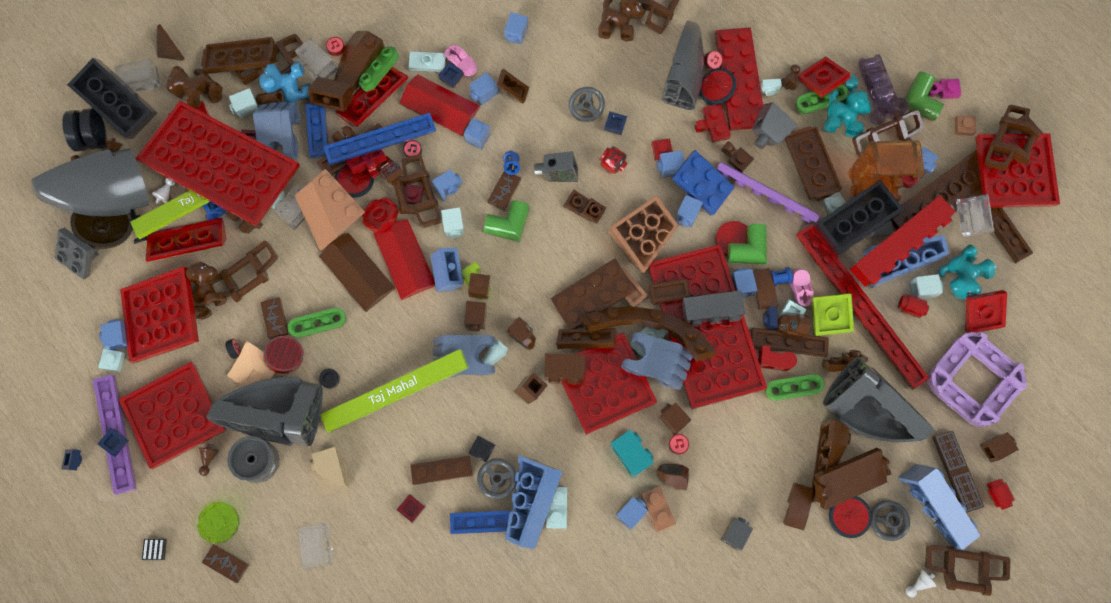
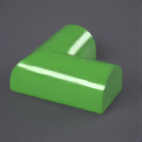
[901,72,944,121]
[483,200,530,242]
[728,224,767,264]

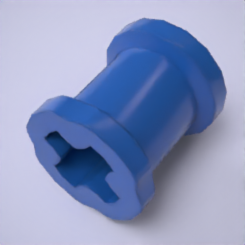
[503,151,520,175]
[770,267,793,286]

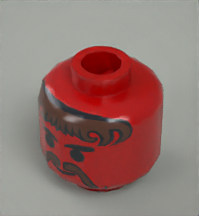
[599,146,628,174]

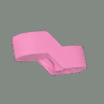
[445,45,478,77]
[790,269,814,307]

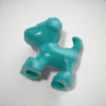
[824,90,872,137]
[937,244,997,300]

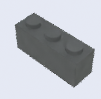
[682,291,746,327]

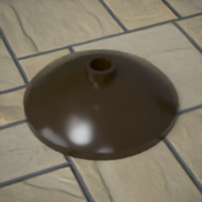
[70,213,133,249]

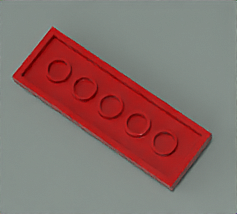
[715,27,763,131]

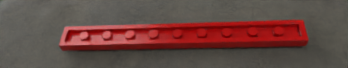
[796,224,930,390]

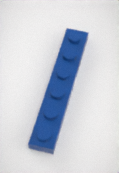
[323,113,436,166]

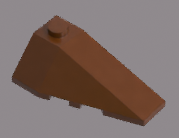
[334,31,385,93]
[812,419,851,503]

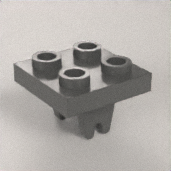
[55,228,99,280]

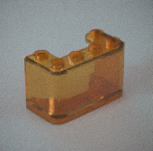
[849,140,925,201]

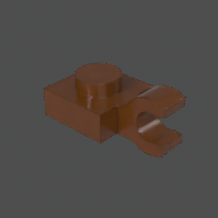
[721,141,754,172]

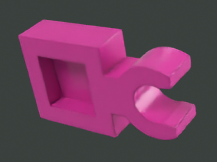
[928,79,961,99]

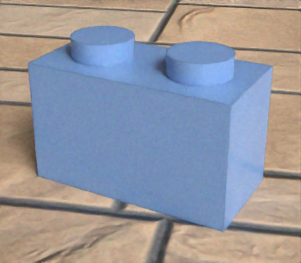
[430,248,464,292]

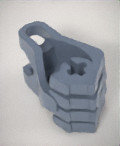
[253,102,301,160]
[621,332,693,390]
[432,335,495,377]

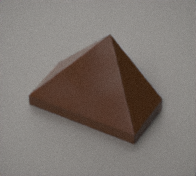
[157,24,185,61]
[496,69,529,103]

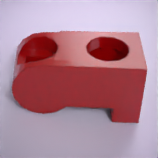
[758,345,797,371]

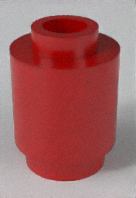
[898,294,929,318]
[986,478,1015,510]

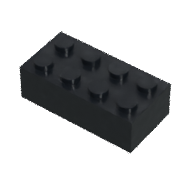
[67,58,158,139]
[815,179,904,257]

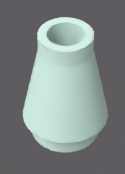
[482,340,509,365]

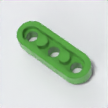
[359,46,399,91]
[795,84,848,114]
[288,308,347,338]
[765,374,824,401]

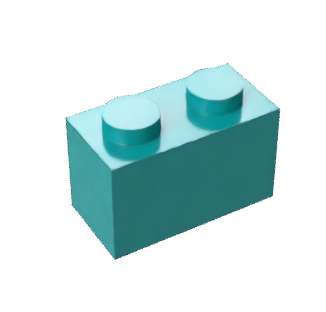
[610,429,654,478]

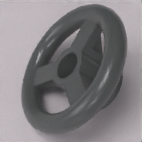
[569,87,605,122]
[477,458,517,499]
[871,500,910,541]

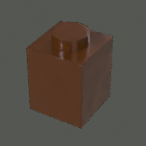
[468,273,491,299]
[464,301,487,332]
[514,372,548,404]
[659,402,691,435]
[980,432,1019,463]

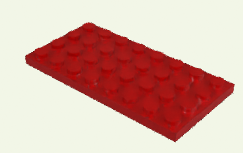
[135,101,300,227]
[648,244,767,410]

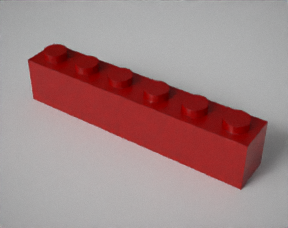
[849,195,956,287]

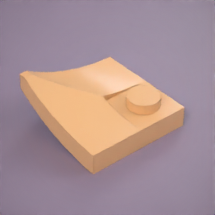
[227,341,277,386]

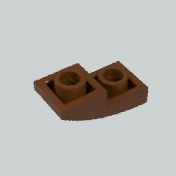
[563,190,606,224]
[753,268,779,310]
[822,350,868,372]
[783,483,814,530]

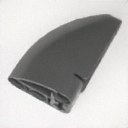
[662,20,704,110]
[31,148,150,216]
[823,357,936,442]
[207,377,323,446]

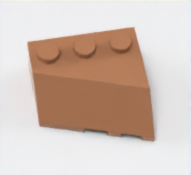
[295,169,365,251]
[608,195,678,274]

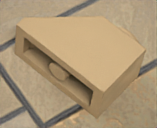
[310,447,349,488]

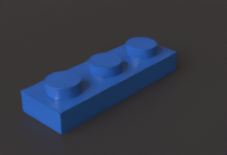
[305,104,328,158]
[450,510,511,534]

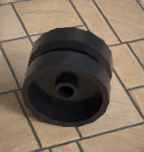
[62,108,107,152]

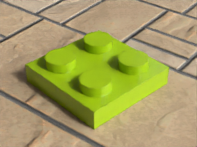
[811,293,854,336]

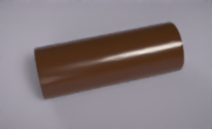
[256,91,284,105]

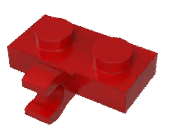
[694,104,731,143]
[345,150,387,178]

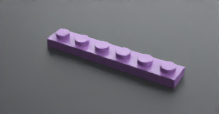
[717,162,820,223]
[93,374,137,495]

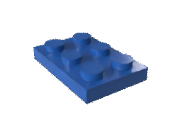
[671,150,735,216]

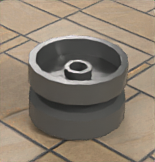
[227,436,280,483]

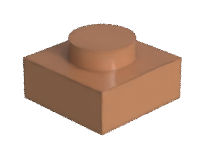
[955,115,976,136]

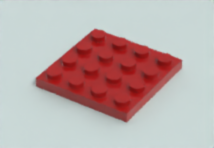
[975,133,1060,208]
[120,266,199,363]
[561,332,657,435]
[119,362,226,469]

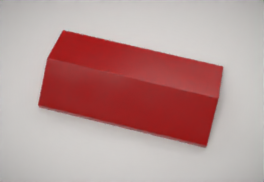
[336,67,409,127]
[399,74,480,136]
[145,217,226,262]
[373,219,436,300]

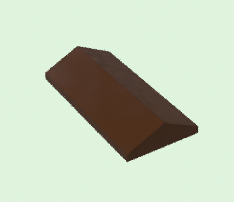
[319,233,396,312]

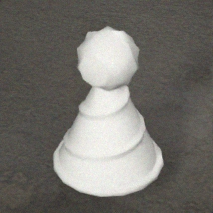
[151,178,176,204]
[905,570,936,598]

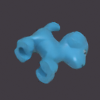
[259,61,311,104]

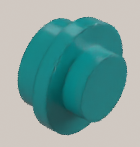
[846,74,858,92]

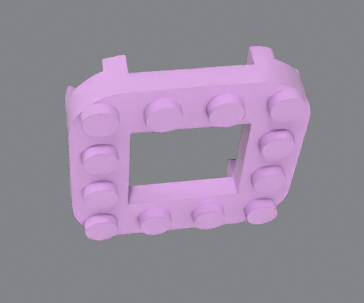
[926,332,1028,428]

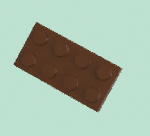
[550,258,636,329]

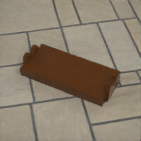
[201,37,278,74]
[784,126,842,201]
[814,448,891,510]

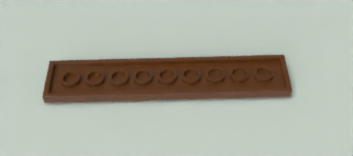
[891,115,1042,230]

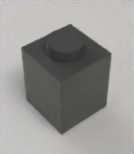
[721,517,753,551]

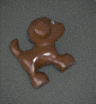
[598,0,645,42]
[166,66,223,109]
[185,262,227,320]

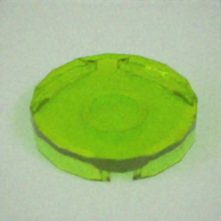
[197,502,240,544]

